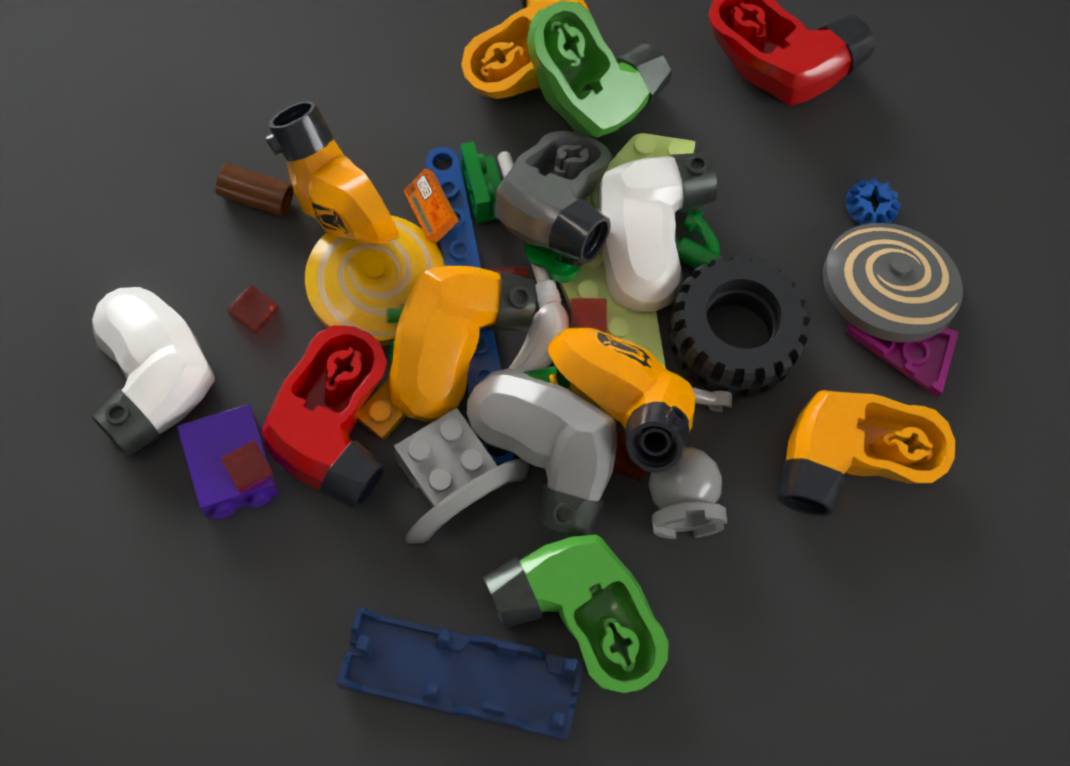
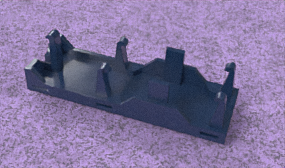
[336,606,585,742]

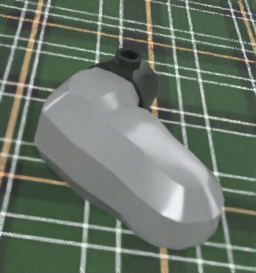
[467,368,617,536]

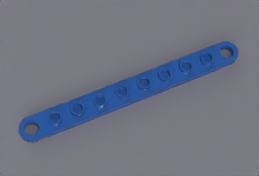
[426,147,516,466]

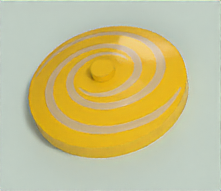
[305,216,445,346]

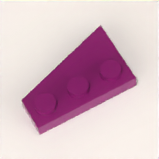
[845,322,959,398]

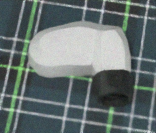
[598,152,717,312]
[92,287,215,457]

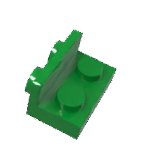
[460,141,501,224]

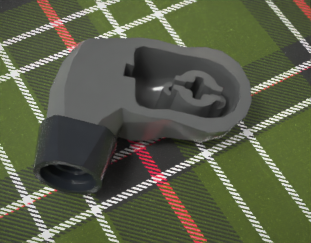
[495,131,612,267]

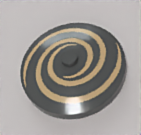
[823,223,963,342]

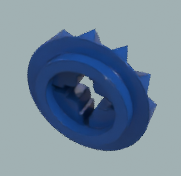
[846,177,901,225]

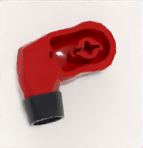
[708,0,875,106]
[262,325,387,510]

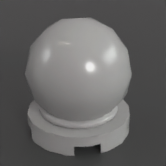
[648,447,728,539]

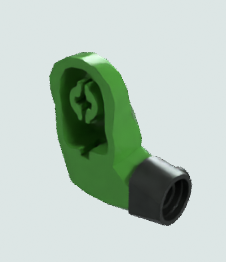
[527,1,671,138]
[483,534,668,693]

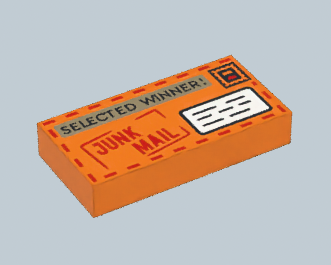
[404,168,459,244]

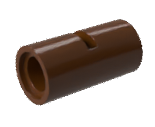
[215,163,294,217]

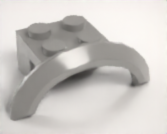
[394,408,530,544]

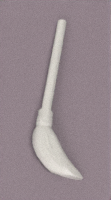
[497,151,569,372]

